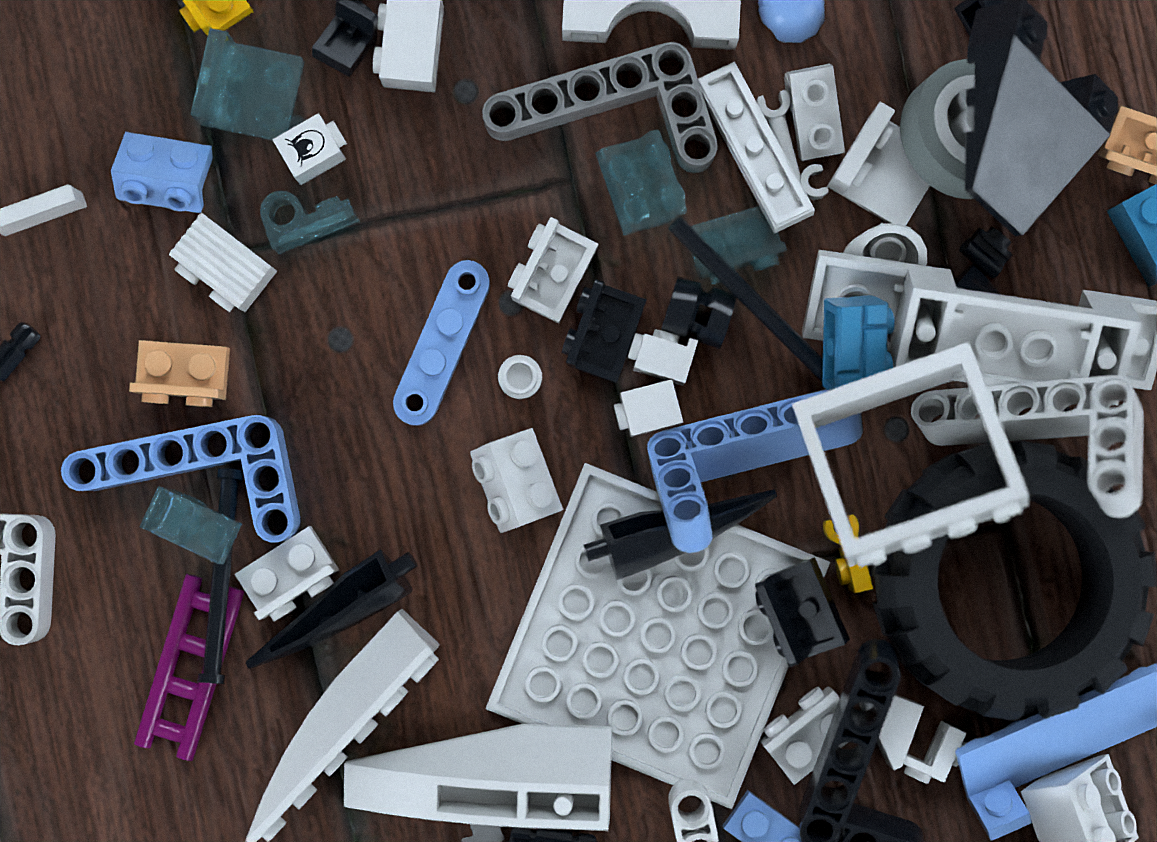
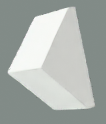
[859,694,924,770]

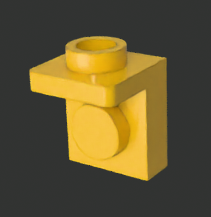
[179,0,254,40]

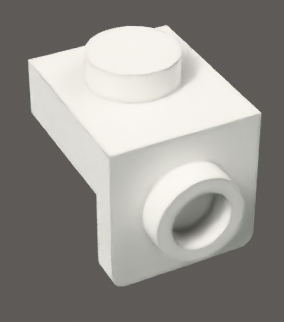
[903,721,966,784]

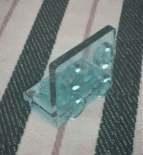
[190,28,304,141]

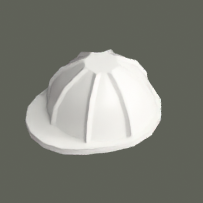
[843,223,927,266]

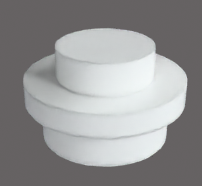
[498,355,542,399]

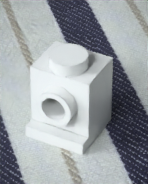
[628,329,698,386]

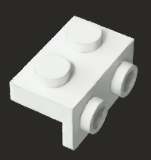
[508,217,598,324]
[471,428,563,533]

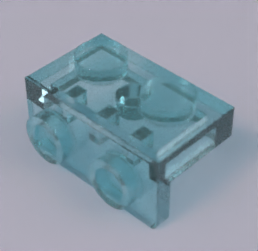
[595,129,687,236]
[691,206,787,284]

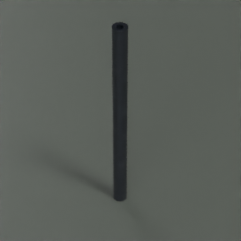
[668,217,823,382]

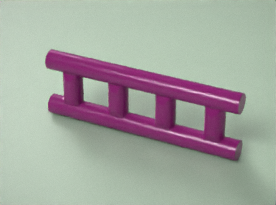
[134,574,245,761]

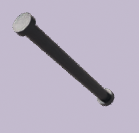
[197,469,244,684]

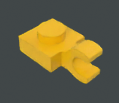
[823,514,873,593]

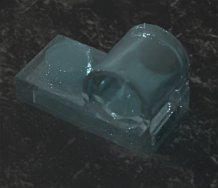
[260,190,360,254]
[140,486,242,564]

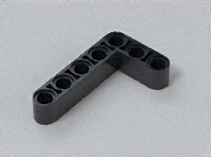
[799,639,925,842]

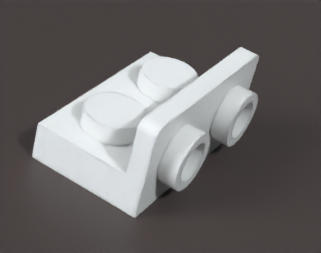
[234,526,339,622]
[760,686,848,785]

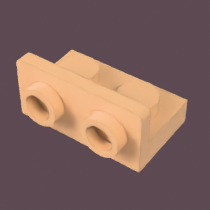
[129,340,230,407]

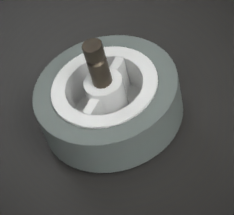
[900,59,975,199]

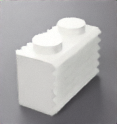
[169,213,277,312]

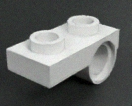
[784,64,845,161]

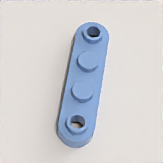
[393,260,490,426]

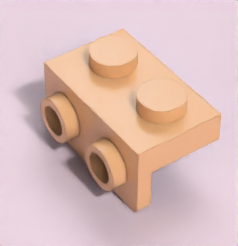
[1098,105,1157,184]

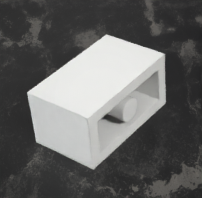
[373,0,444,92]

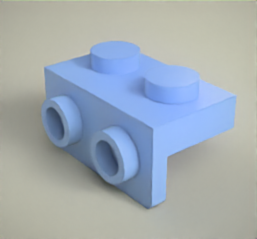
[111,132,213,213]

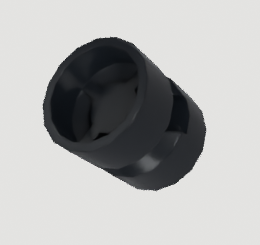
[661,276,736,349]

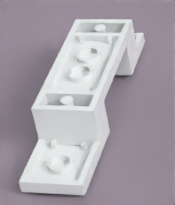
[802,249,1157,405]

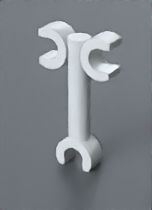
[756,90,829,200]

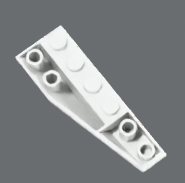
[245,609,440,842]

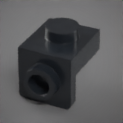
[312,0,378,77]

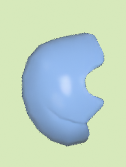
[758,0,825,43]

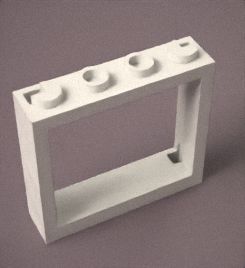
[792,342,1029,567]

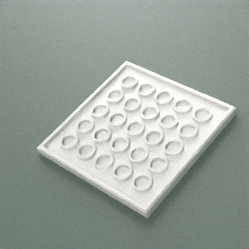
[485,463,830,809]

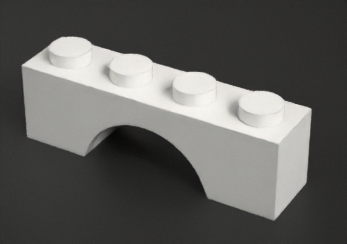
[562,0,741,50]

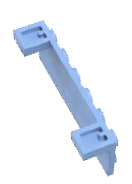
[955,663,1157,841]

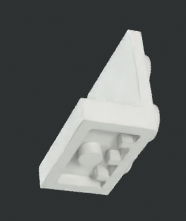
[827,102,930,226]

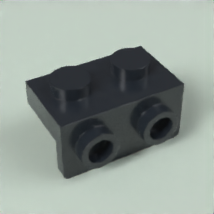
[562,279,647,384]
[755,557,850,667]

